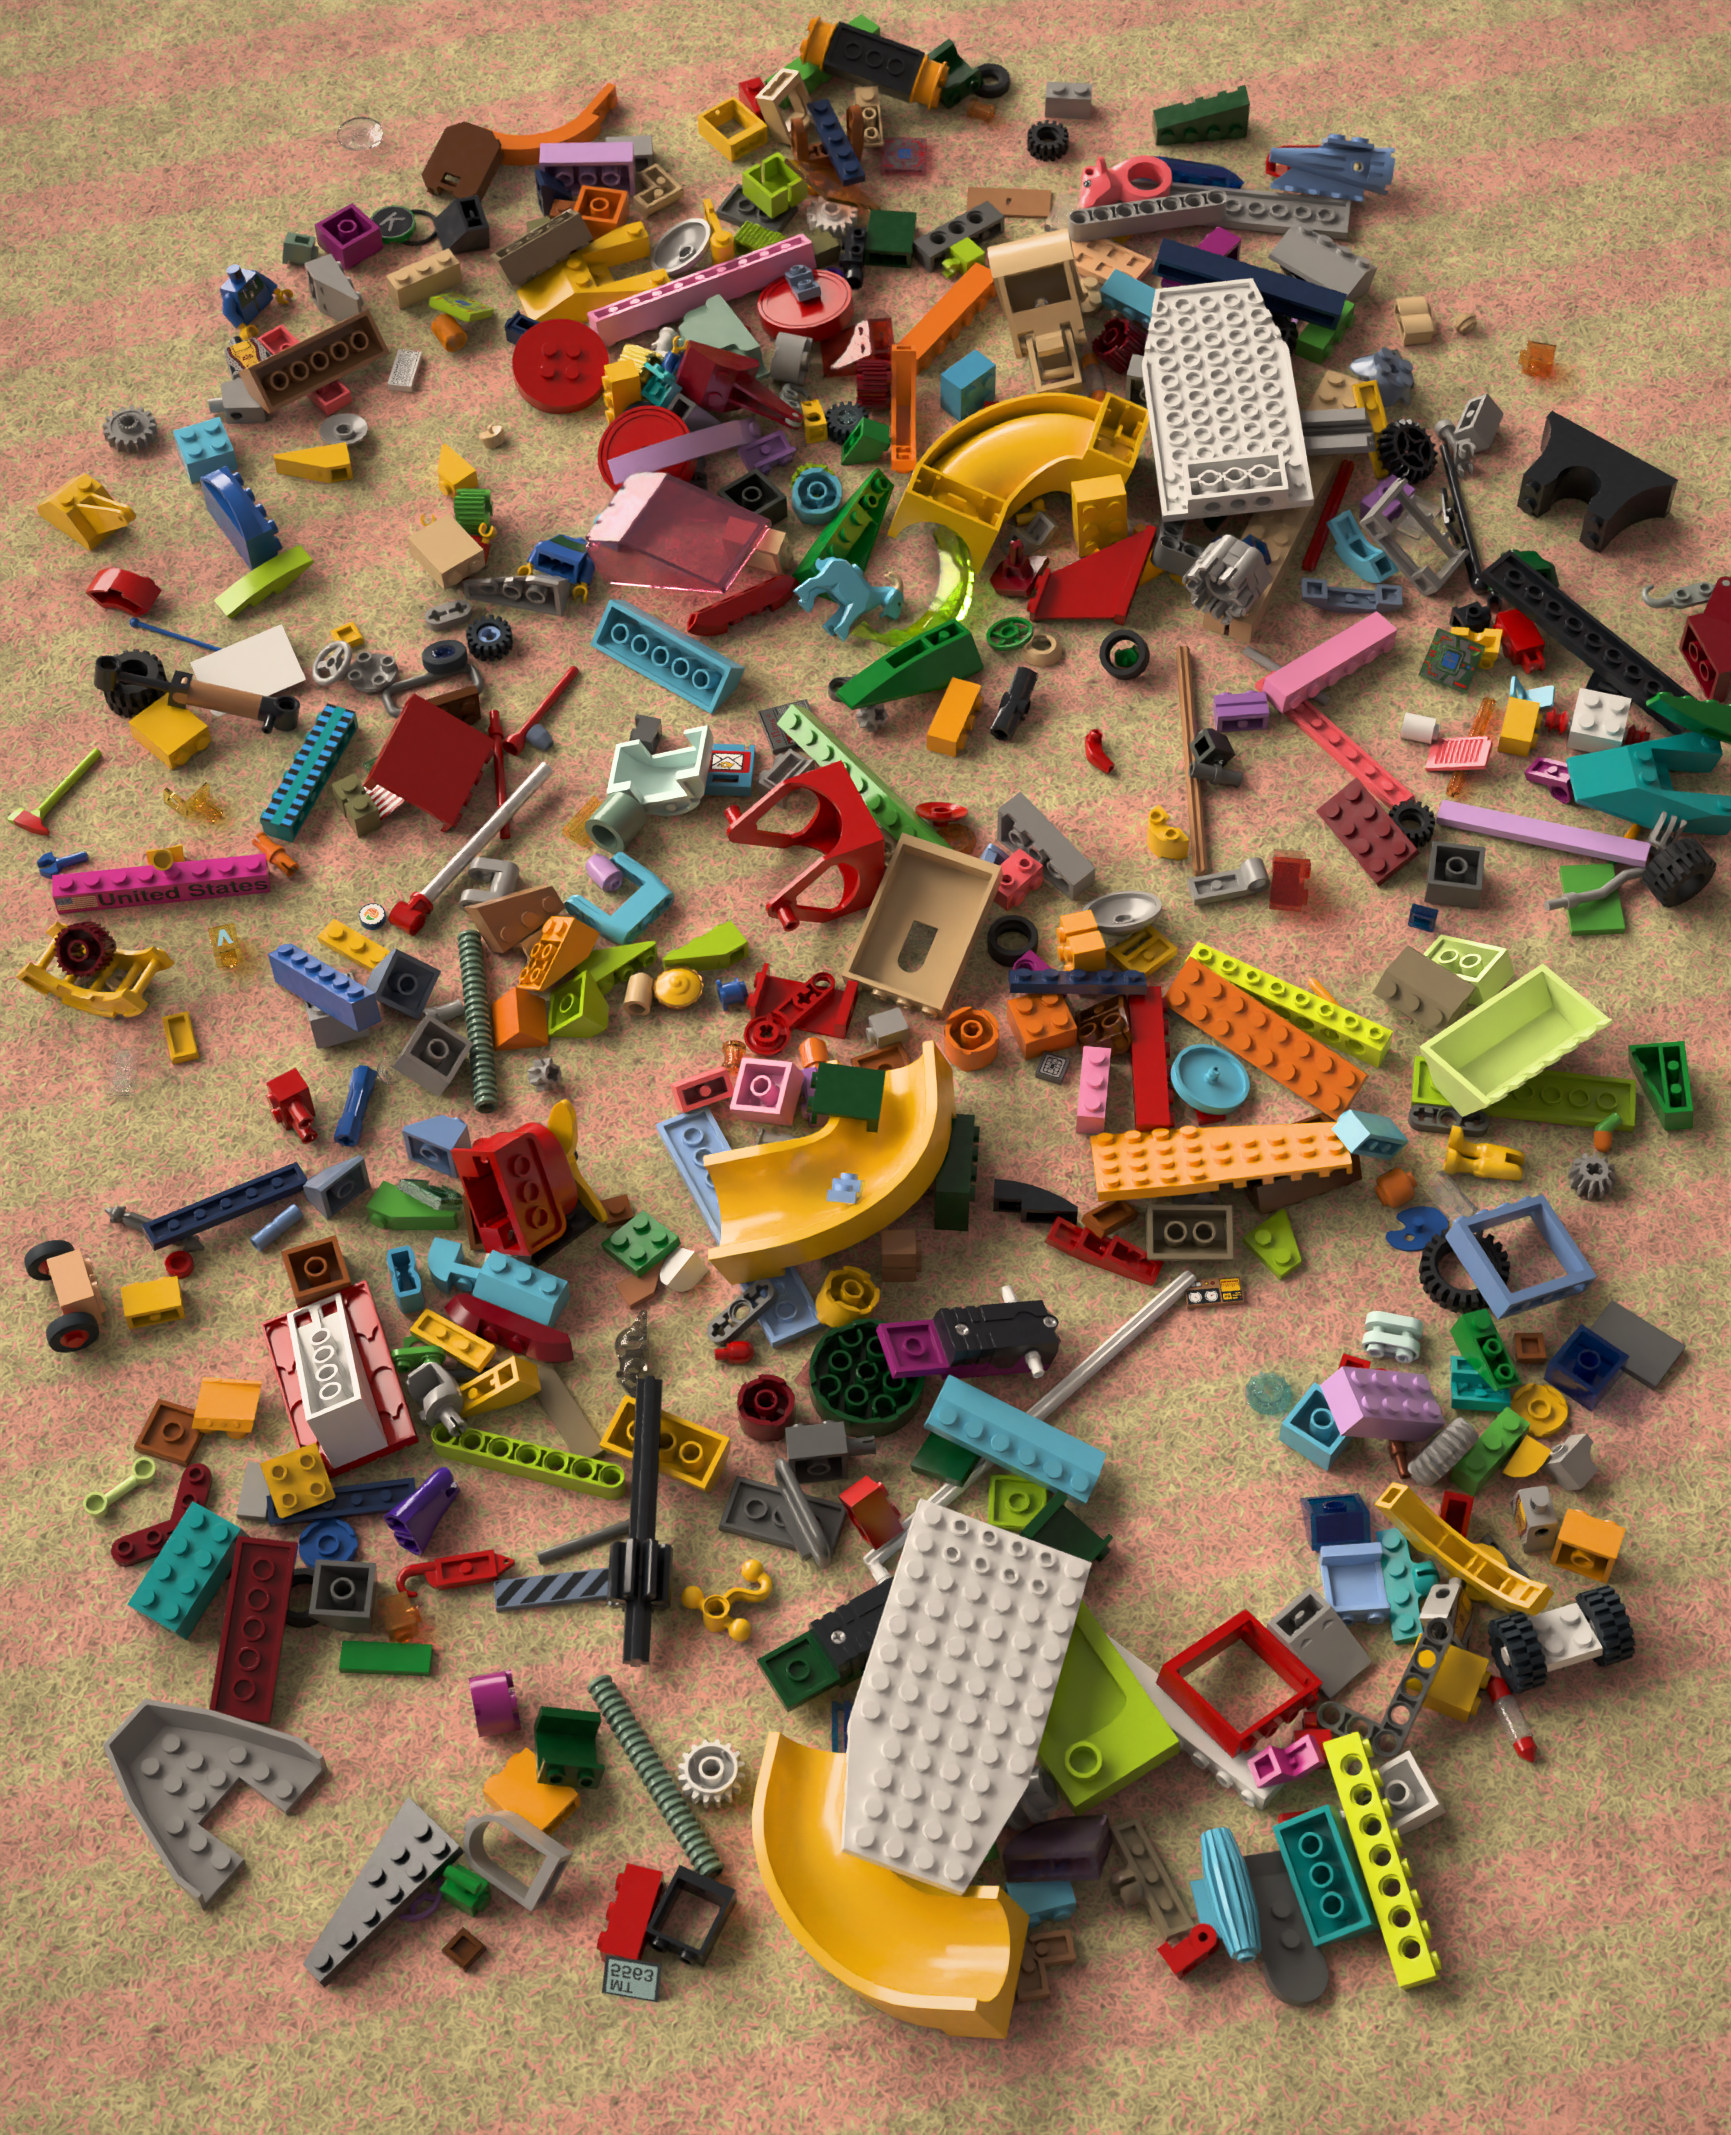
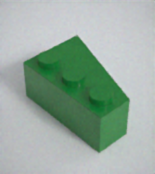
[1628,1041,1693,1131]

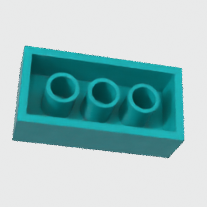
[127,1501,250,1640]

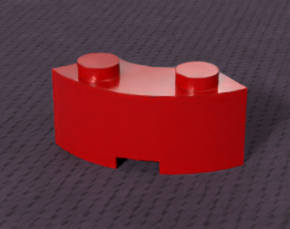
[85,567,162,618]

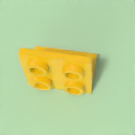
[259,1442,335,1518]

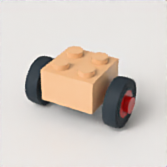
[24,1240,107,1353]

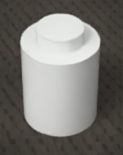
[1400,712,1440,744]

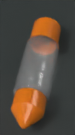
[1081,353,1108,402]

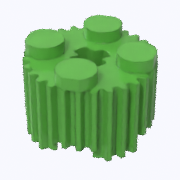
[454,488,494,538]

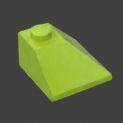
[547,970,609,1038]

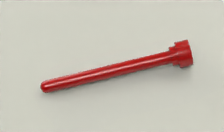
[502,666,579,757]

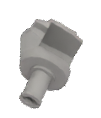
[406,1362,467,1437]

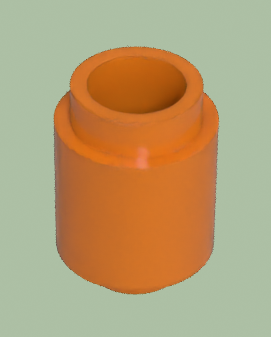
[799,1037,830,1068]

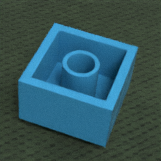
[940,349,996,422]

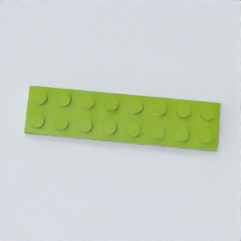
[1411,1056,1636,1132]

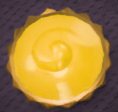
[652,965,705,1010]

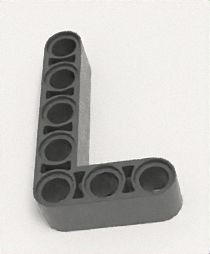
[1150,512,1205,580]
[1317,1617,1455,1757]

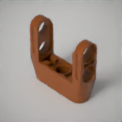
[791,104,864,175]

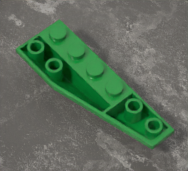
[792,468,894,603]
[835,618,984,710]
[1646,692,1731,744]

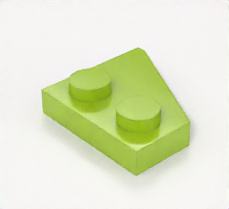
[1242,1209,1302,1280]

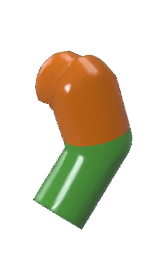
[1593,1111,1623,1153]

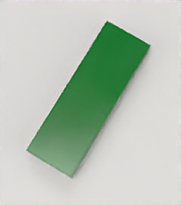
[339,1641,433,1676]

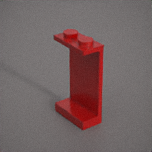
[747,962,859,1040]

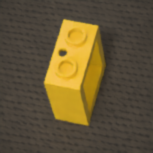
[697,96,768,163]

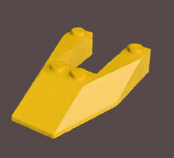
[517,221,671,323]

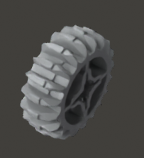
[1407,1417,1479,1488]

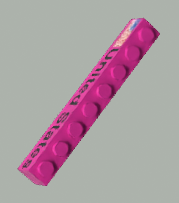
[52,854,271,914]

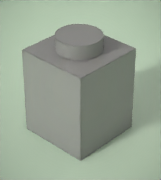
[865,1007,909,1049]

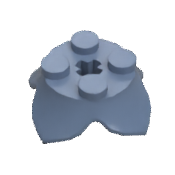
[1348,347,1414,407]

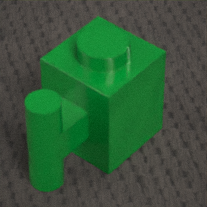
[440,1863,492,1918]

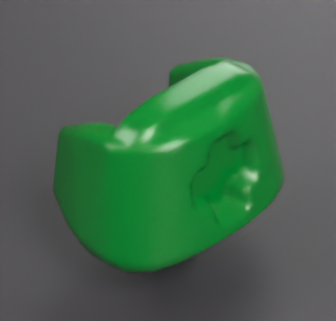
[1114,645,1139,667]

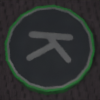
[370,205,416,244]

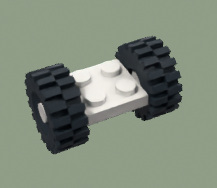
[1488,1585,1635,1694]

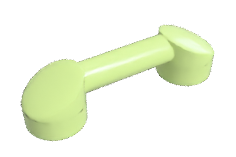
[83,1457,156,1518]

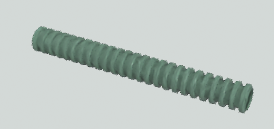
[457,930,499,1113]
[587,1675,725,1879]

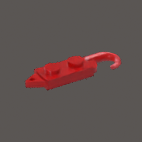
[396,1549,515,1598]

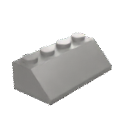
[1268,224,1378,301]

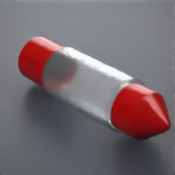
[1486,1675,1537,1763]

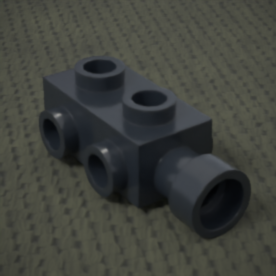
[839,227,867,290]

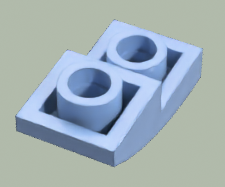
[827,1173,865,1203]

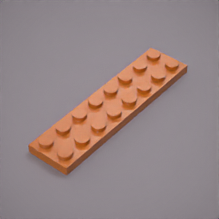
[1164,956,1369,1121]

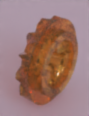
[937,824,976,855]

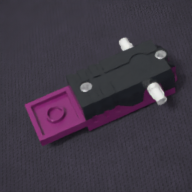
[876,1285,1061,1380]

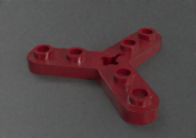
[111,1463,232,1580]

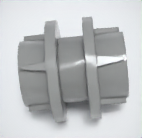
[1004,1765,1058,1831]

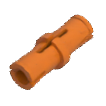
[252,832,299,877]

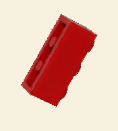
[597,1863,665,1962]

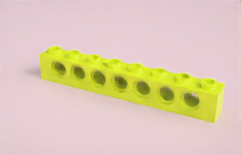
[1185,942,1393,1068]
[1323,1731,1442,1990]

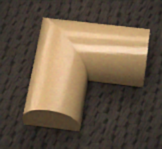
[633,163,684,218]

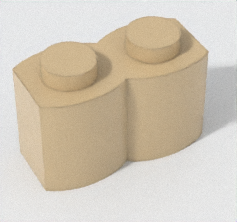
[1393,296,1436,346]

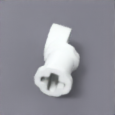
[651,327,680,360]

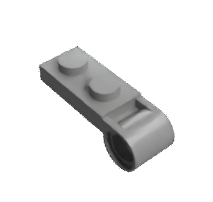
[1187,857,1271,906]

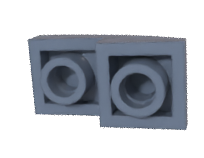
[784,265,822,302]

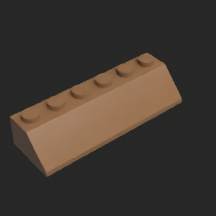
[238,309,390,413]

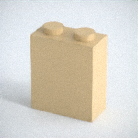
[407,514,486,590]

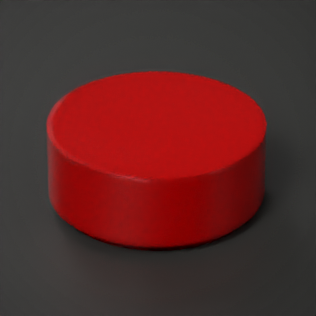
[165,1251,194,1279]

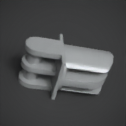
[1647,811,1687,858]

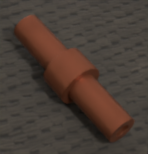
[1388,1440,1411,1479]

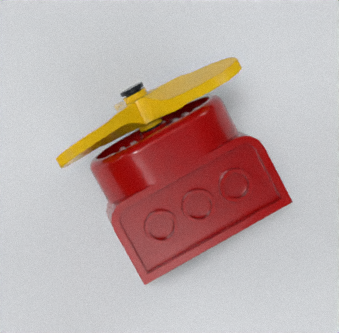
[450,1099,608,1256]

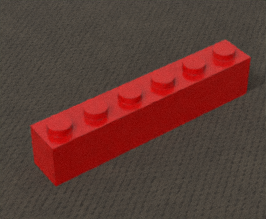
[1127,986,1175,1132]

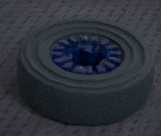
[422,640,468,675]

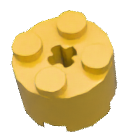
[816,1266,880,1328]

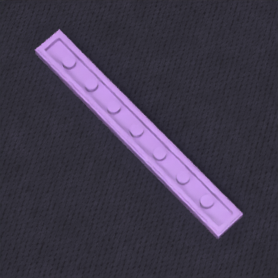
[1436,800,1651,868]

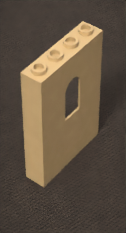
[842,833,1004,1019]

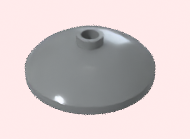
[650,218,712,276]
[1082,891,1162,936]

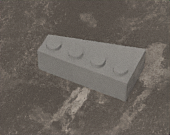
[997,791,1095,900]

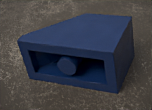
[534,169,574,218]

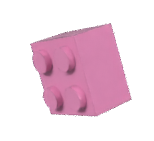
[730,1057,804,1126]

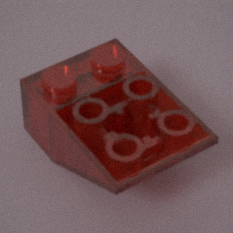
[820,317,894,377]

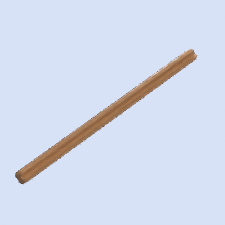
[1176,646,1208,877]

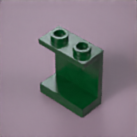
[927,38,985,109]
[807,1062,886,1133]
[1019,1490,1113,1576]
[534,1706,605,1790]

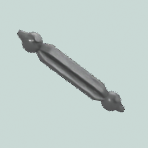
[105,1206,205,1252]

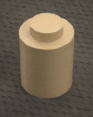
[623,973,654,1016]

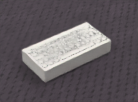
[387,349,423,392]

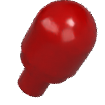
[714,1341,755,1365]

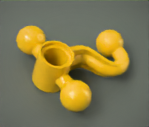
[681,1559,773,1642]

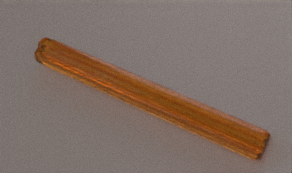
[1446,697,1496,799]

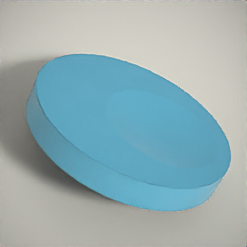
[1171,1044,1250,1115]

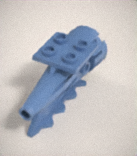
[1269,134,1395,202]

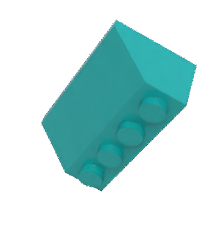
[1272,1804,1381,1947]

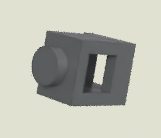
[629,714,662,755]

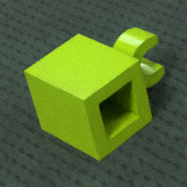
[942,237,985,279]

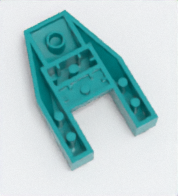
[1566,732,1731,835]

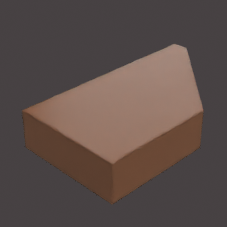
[615,1261,663,1310]

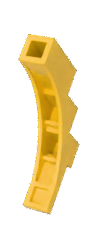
[1374,1482,1554,1616]

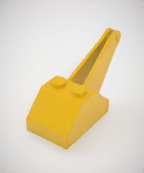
[37,473,136,551]

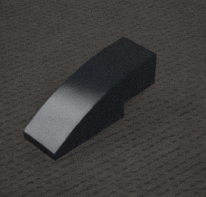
[993,1179,1078,1225]

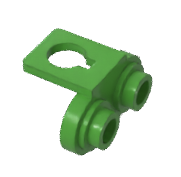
[391,1336,446,1373]

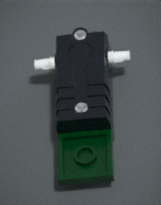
[757,1561,894,1713]

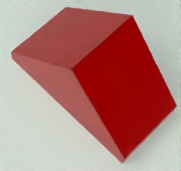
[1439,1490,1474,1538]

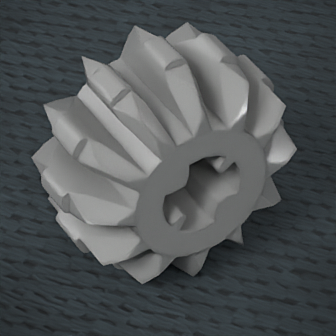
[1568,1152,1617,1201]

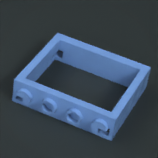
[1445,1194,1597,1320]

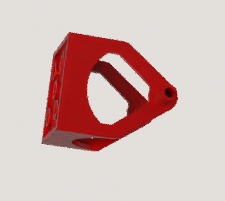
[724,760,885,932]

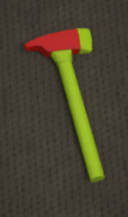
[7,748,102,836]

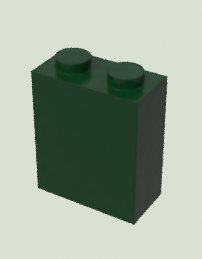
[864,209,917,269]

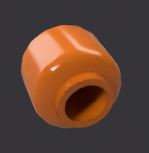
[1374,1167,1418,1209]

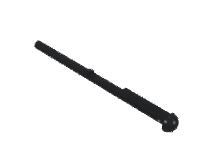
[1439,444,1488,594]

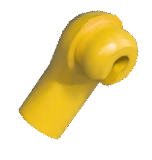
[1015,498,1046,527]

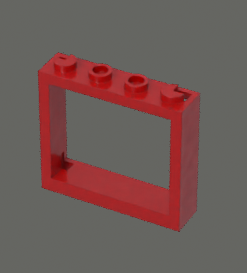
[1156,1609,1323,1759]

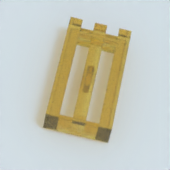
[562,795,603,847]

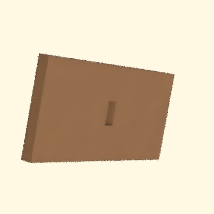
[966,187,1051,219]

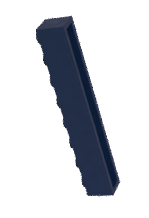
[1152,238,1347,331]

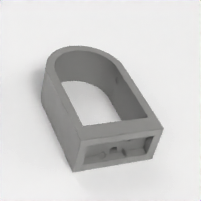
[463,1810,573,1912]

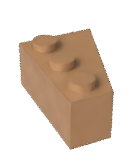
[464,885,566,953]

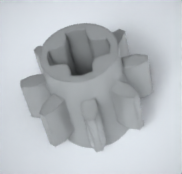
[855,704,888,733]
[527,1058,562,1092]

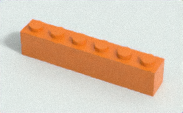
[897,263,998,375]

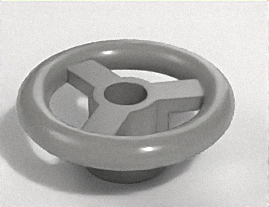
[312,640,352,686]

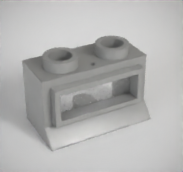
[757,749,815,809]

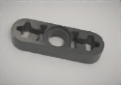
[1408,1104,1490,1138]
[707,1279,779,1347]

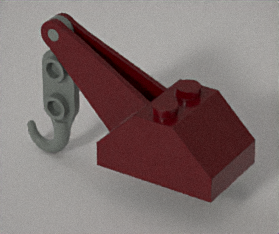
[675,340,810,430]
[1641,576,1731,703]

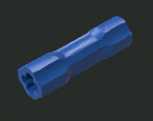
[334,1065,378,1147]

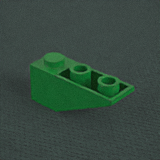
[1450,1308,1522,1392]

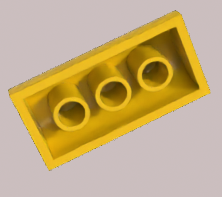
[599,1395,731,1493]

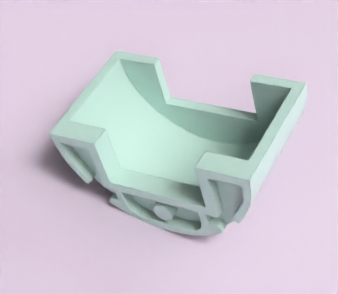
[607,725,714,816]

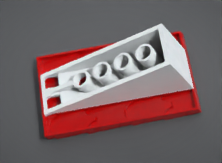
[260,1280,419,1479]

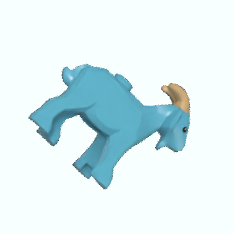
[793,557,904,642]

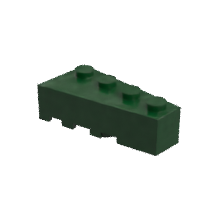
[1152,85,1250,146]
[934,1114,980,1231]

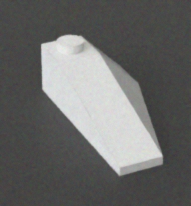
[1341,1751,1446,1855]

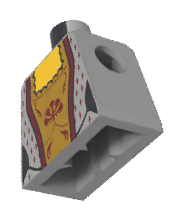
[224,336,272,380]
[1510,1486,1558,1554]
[1419,1577,1475,1651]

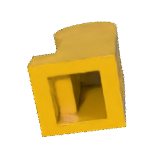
[800,399,828,444]

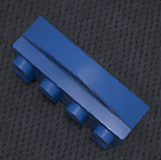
[200,466,282,571]

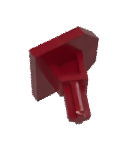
[989,539,1050,597]

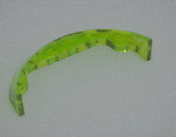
[851,524,975,648]

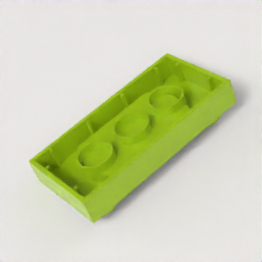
[1036,1599,1180,1818]

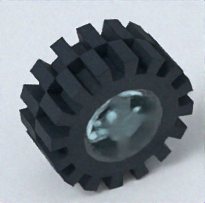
[825,401,869,446]

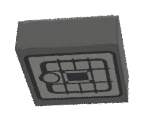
[1035,1051,1070,1085]

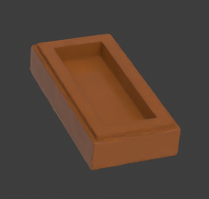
[1081,1200,1139,1239]

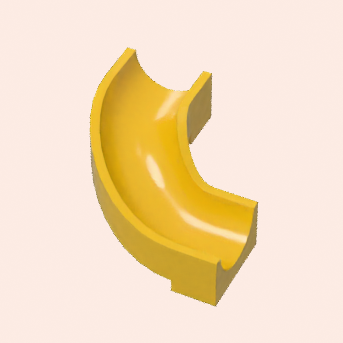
[887,392,1149,575]
[704,1040,956,1285]
[752,1732,1030,2039]

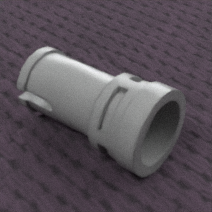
[422,999,465,1023]

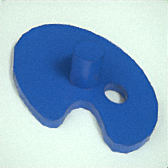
[1385,1206,1448,1252]

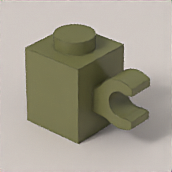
[803,227,841,270]

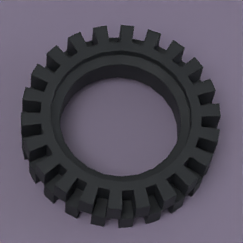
[1419,1228,1510,1314]

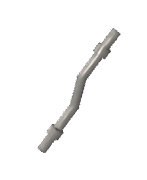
[1544,865,1648,911]

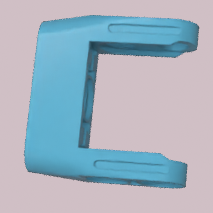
[564,852,675,946]

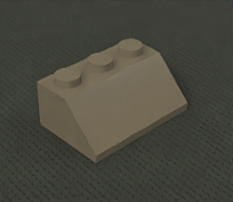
[1372,946,1477,1034]
[1145,1204,1233,1261]

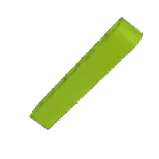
[431,1422,627,1500]

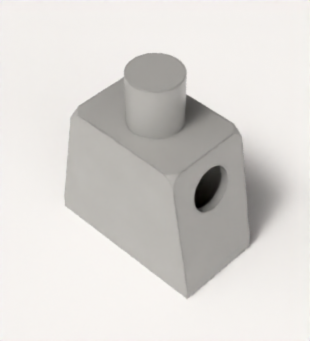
[208,378,266,424]

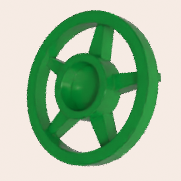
[986,617,1034,651]

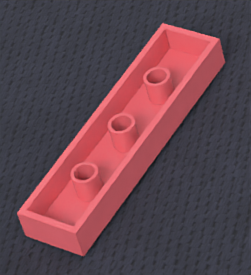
[257,325,352,416]

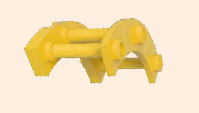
[16,921,175,1018]

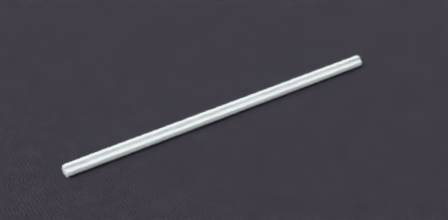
[863,1271,1196,1568]

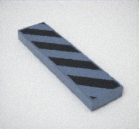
[494,1568,609,1612]

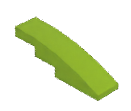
[214,545,315,619]

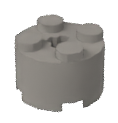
[770,332,813,386]

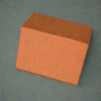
[491,987,549,1051]

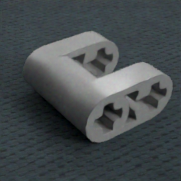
[459,857,520,912]

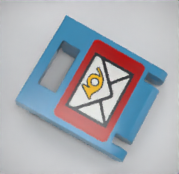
[704,744,755,796]

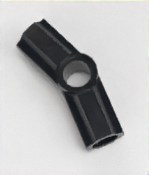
[990,667,1039,742]

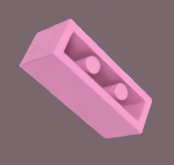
[1076,1046,1111,1134]

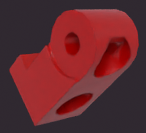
[1157,1923,1220,1980]

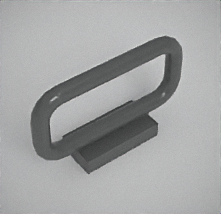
[381,663,484,719]
[774,1458,831,1569]

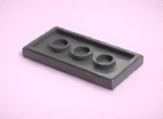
[718,1476,847,1561]

